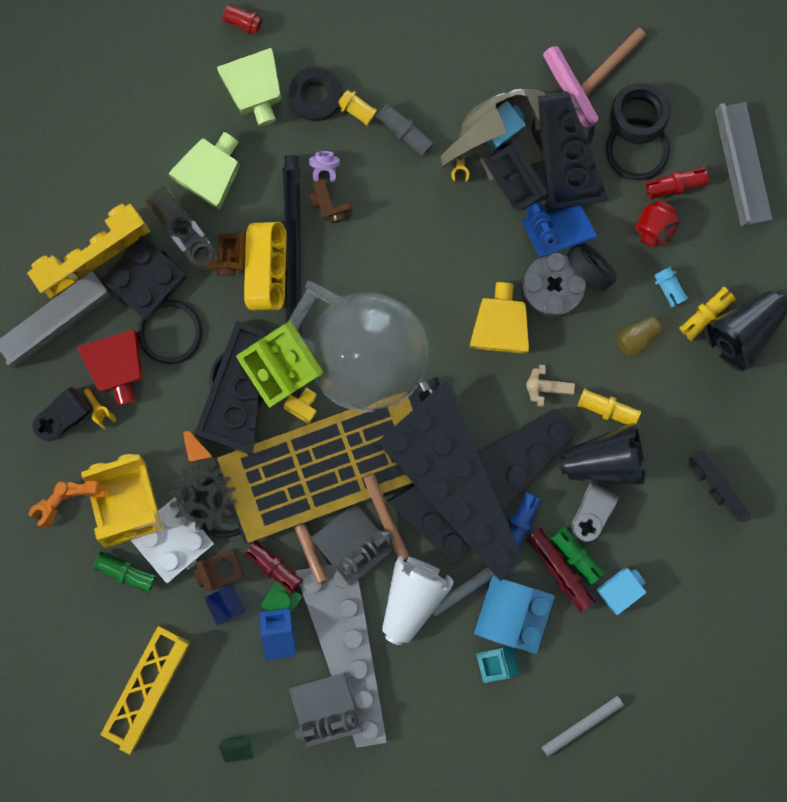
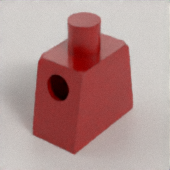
[77,330,143,406]

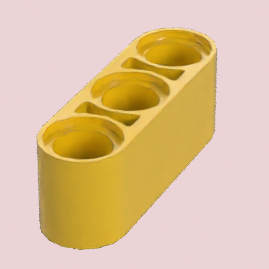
[244,222,287,311]

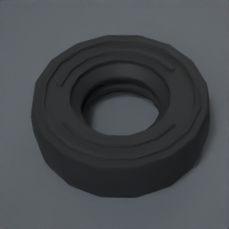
[288,66,342,121]
[567,243,617,291]

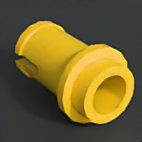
[338,90,378,126]

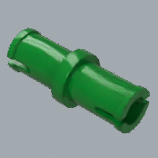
[550,526,605,585]
[93,551,157,594]

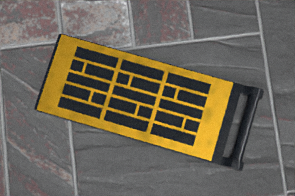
[215,377,441,544]

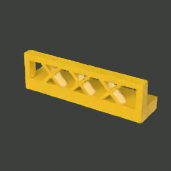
[100,626,191,755]

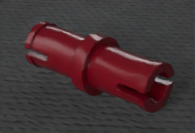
[245,541,303,594]

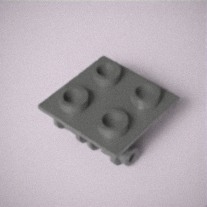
[311,504,394,586]
[289,673,363,747]

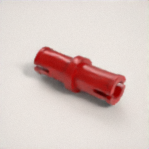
[645,166,709,200]

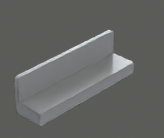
[715,102,773,227]
[0,271,111,368]

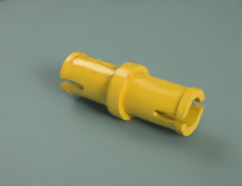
[679,286,737,342]
[578,388,641,425]

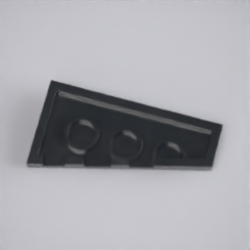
[538,91,609,210]
[194,321,266,456]

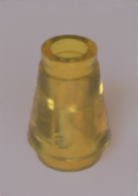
[615,316,662,357]

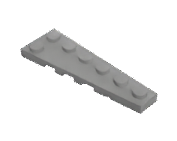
[296,564,387,748]

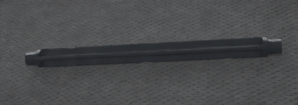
[282,155,302,398]

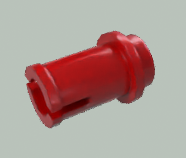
[222,4,263,35]

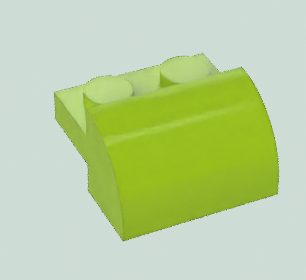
[236,321,324,408]

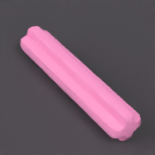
[543,46,599,128]

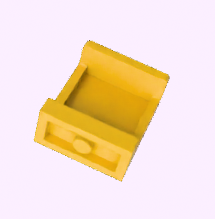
[81,454,163,548]

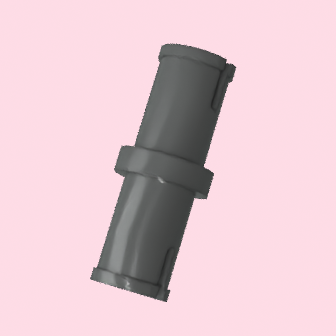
[376,102,434,157]

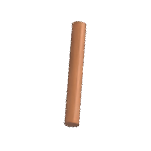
[581,27,647,96]
[363,473,409,560]
[294,523,328,584]

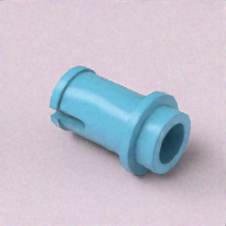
[654,267,688,307]

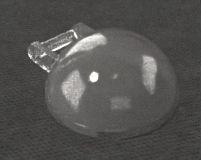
[289,281,429,412]

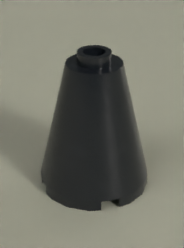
[704,291,787,371]
[559,423,646,485]

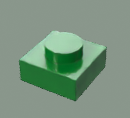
[260,582,303,614]

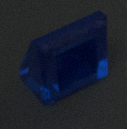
[204,584,246,626]

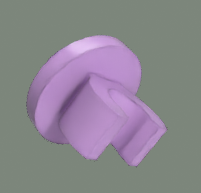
[309,151,340,182]

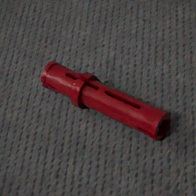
[526,527,596,613]

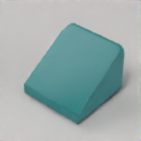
[476,646,519,683]

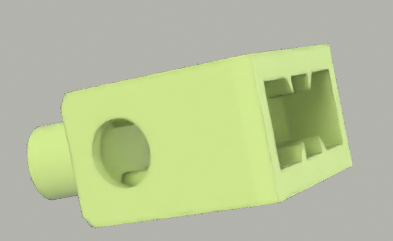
[217,48,282,126]
[169,132,240,210]

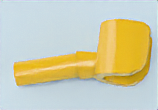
[451,158,470,182]
[83,388,116,429]

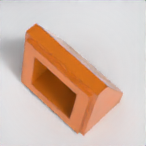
[183,431,215,462]

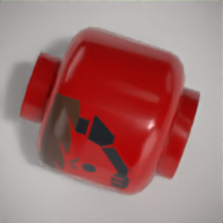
[635,201,680,248]

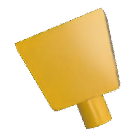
[469,282,529,354]

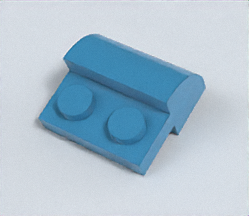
[474,575,555,654]

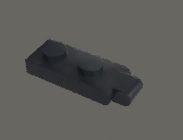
[689,451,750,522]

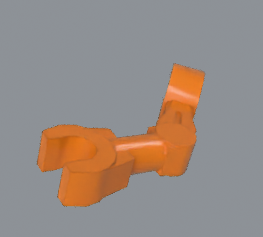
[28,481,108,529]

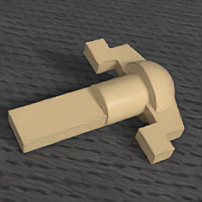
[526,365,575,407]

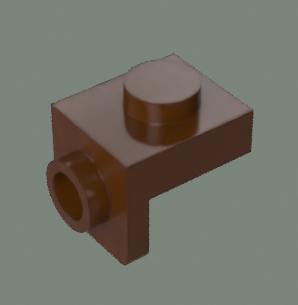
[309,179,353,224]
[206,232,246,276]

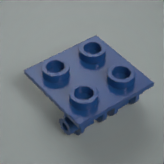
[521,201,597,258]

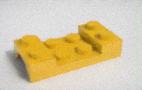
[27,204,151,299]

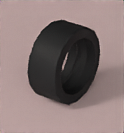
[610,82,670,145]

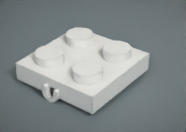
[131,497,214,584]

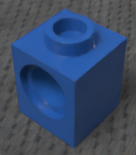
[259,609,296,660]

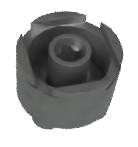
[522,253,586,318]

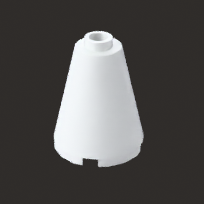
[382,556,454,645]

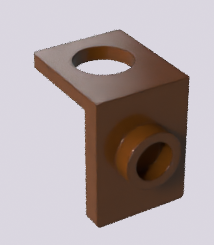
[194,549,244,592]

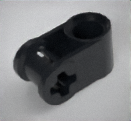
[32,387,92,441]

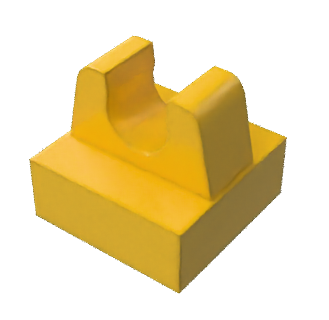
[284,387,317,424]

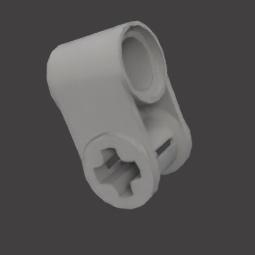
[570,482,619,542]

